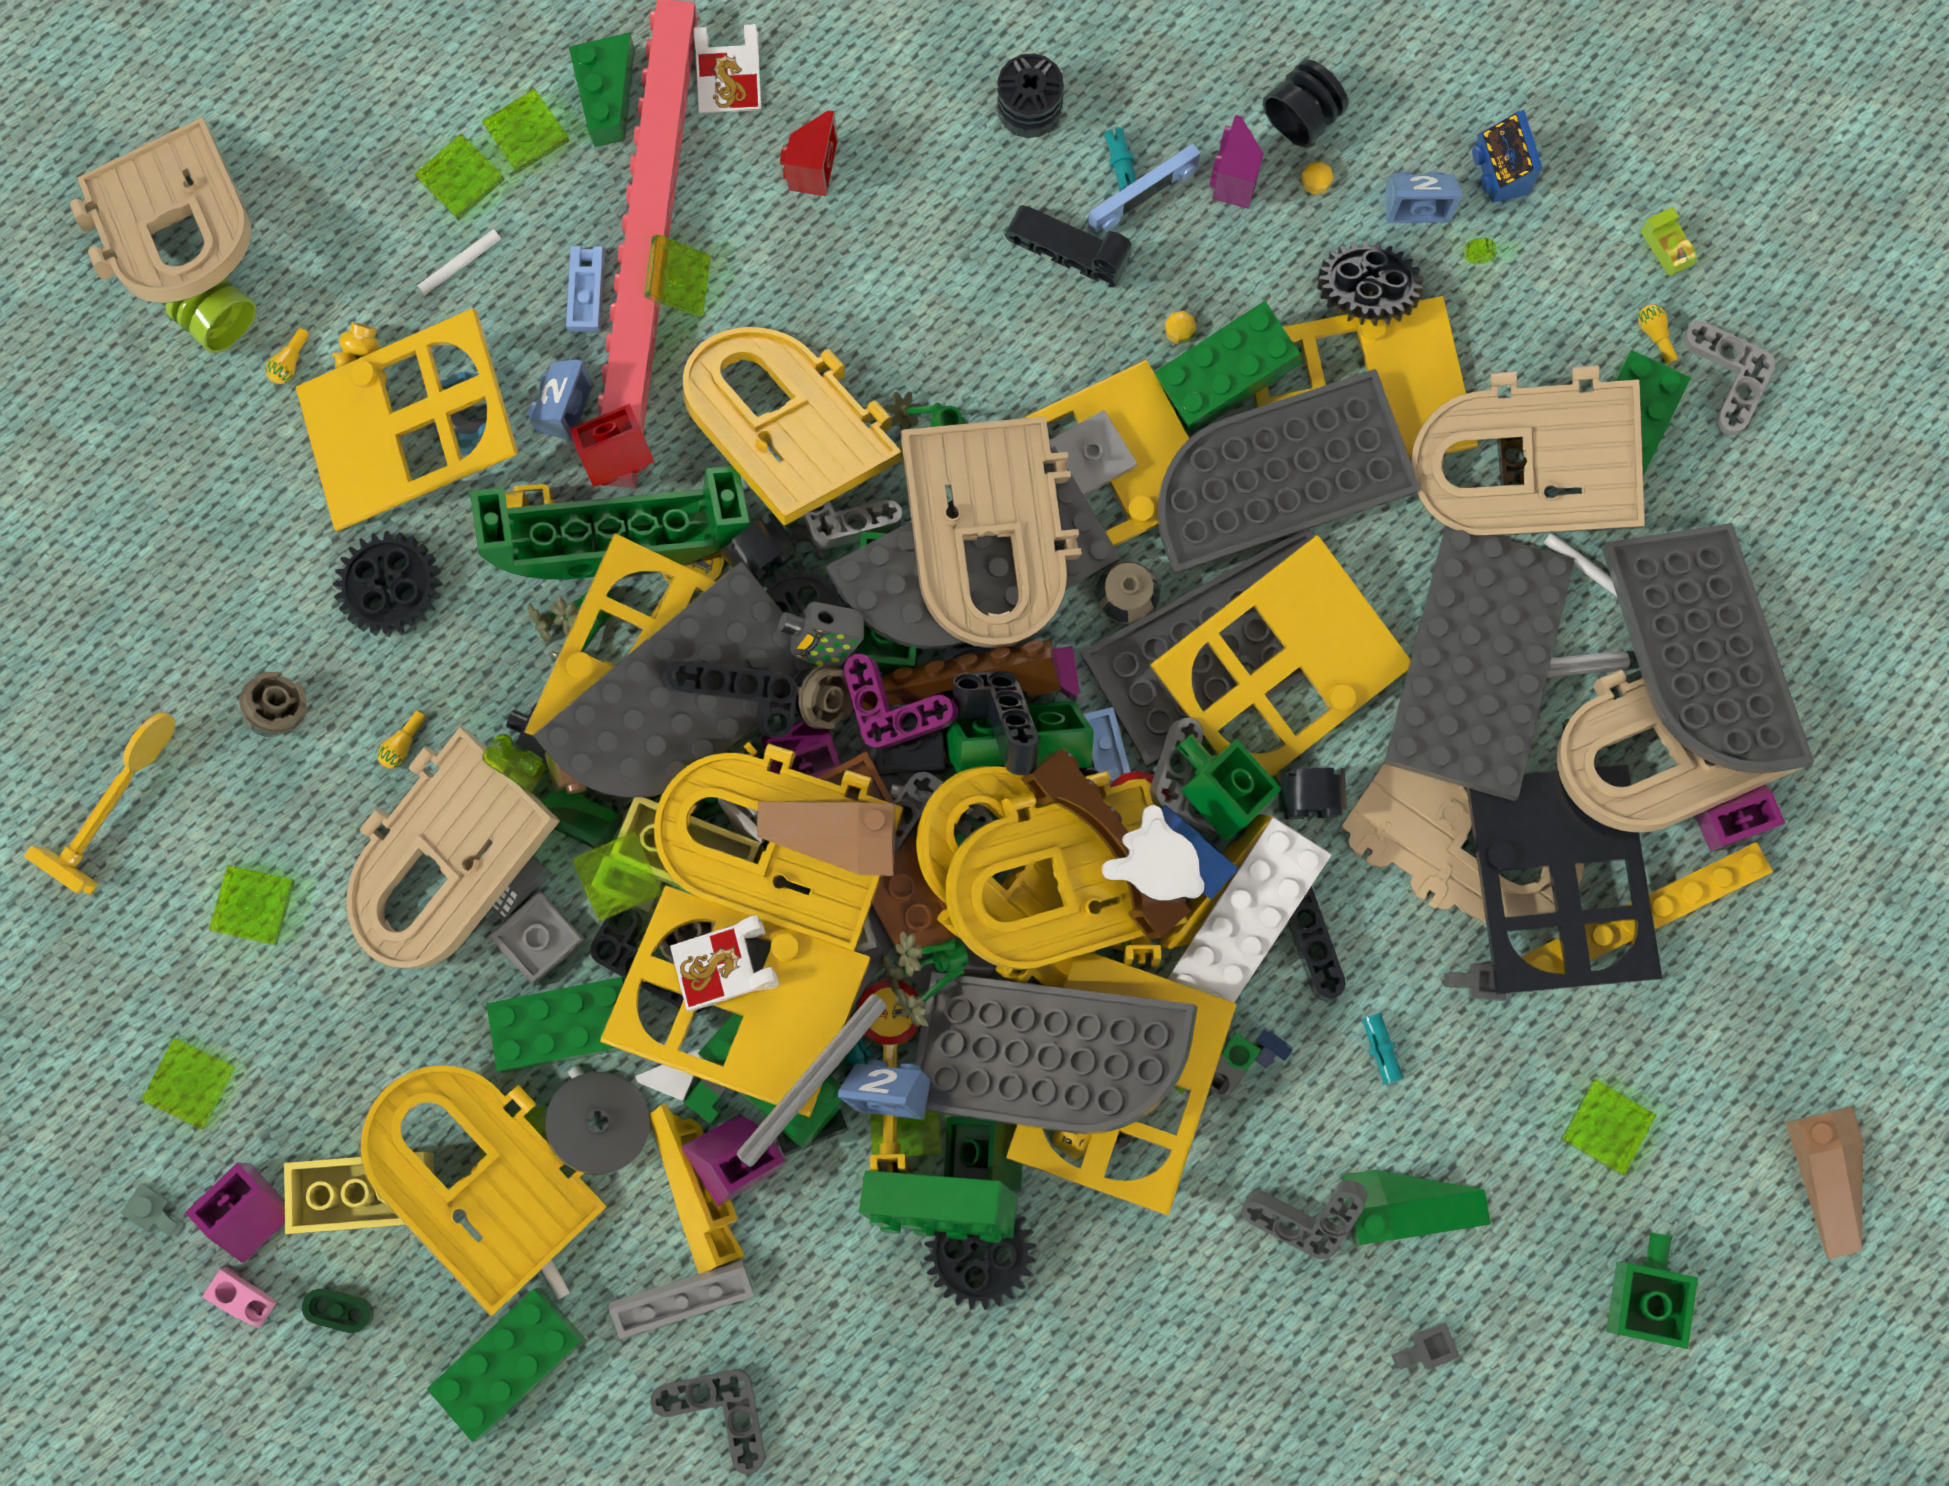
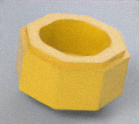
[1301,161,1334,195]
[1164,311,1197,344]

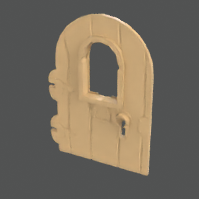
[1340,764,1584,924]

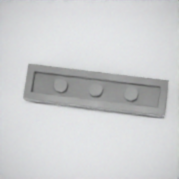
[609,1260,754,1339]

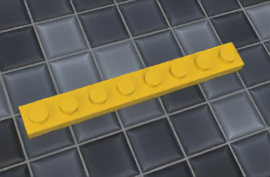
[1520,842,1773,974]

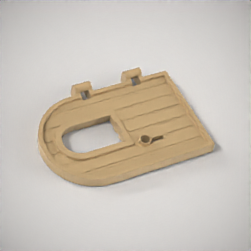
[70,117,252,303]
[1411,365,1645,536]
[901,417,1082,648]
[1557,670,1802,832]
[346,727,560,969]

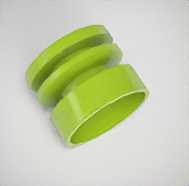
[165,278,256,353]

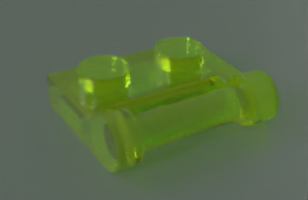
[482,734,548,792]

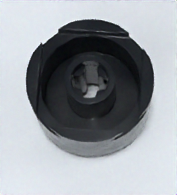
[720,513,796,582]
[1277,768,1347,820]

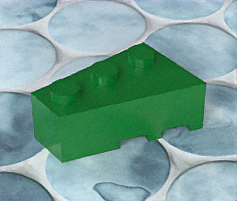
[569,32,635,147]

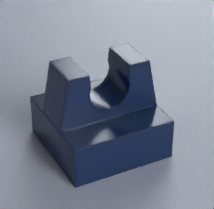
[1255,1027,1293,1068]

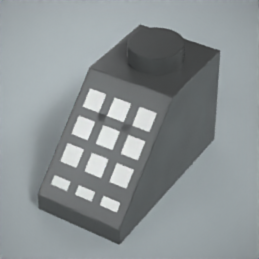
[491,856,553,922]

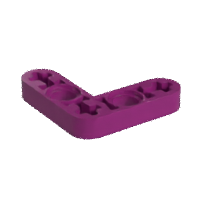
[844,654,958,749]

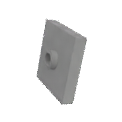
[1049,410,1137,496]
[489,890,586,986]

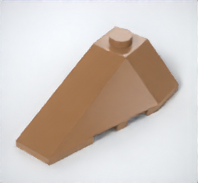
[757,802,896,876]
[1785,1106,1863,1259]

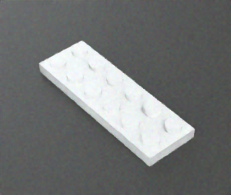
[1167,817,1331,1003]

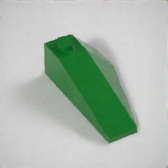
[1342,1170,1491,1245]

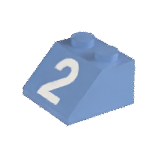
[1385,172,1462,223]
[529,359,593,442]
[838,1060,931,1120]

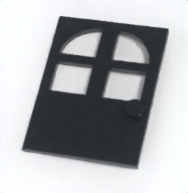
[1467,765,1663,995]

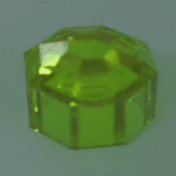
[1464,238,1497,265]

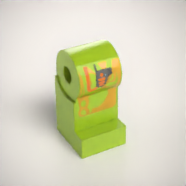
[1640,207,1697,276]

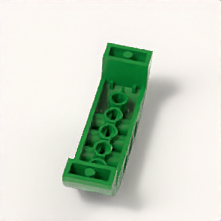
[470,466,750,580]

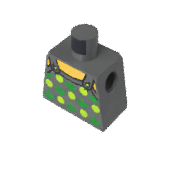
[778,602,864,668]

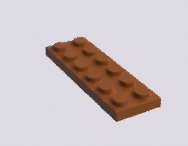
[817,752,955,957]

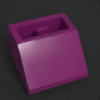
[1209,115,1264,209]
[761,722,841,778]
[1695,785,1785,852]
[682,1114,786,1207]
[185,1162,285,1263]

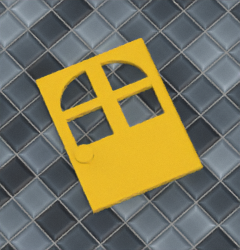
[1254,296,1478,461]
[296,308,518,532]
[1021,360,1189,547]
[524,533,716,794]
[1150,535,1410,777]
[600,885,871,1117]
[1006,952,1237,1216]

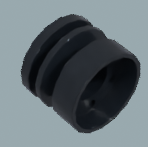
[997,53,1064,138]
[1262,59,1349,148]

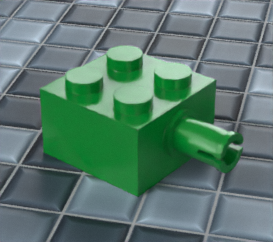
[1176,733,1282,841]
[1606,1232,1698,1349]

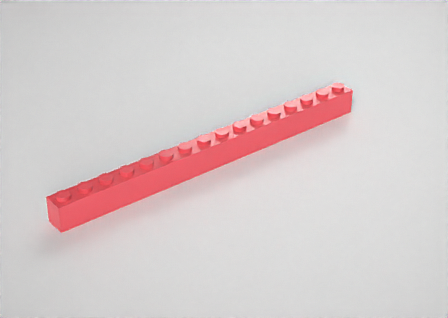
[597,0,698,488]

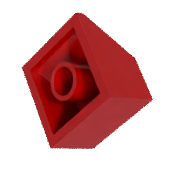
[780,110,838,197]
[569,404,654,488]

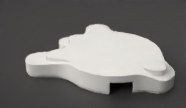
[1102,805,1204,900]

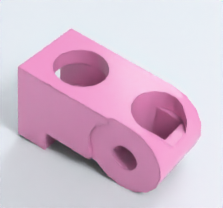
[202,1266,277,1328]

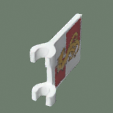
[694,24,761,114]
[670,915,779,1012]

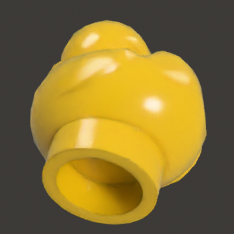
[332,322,380,368]

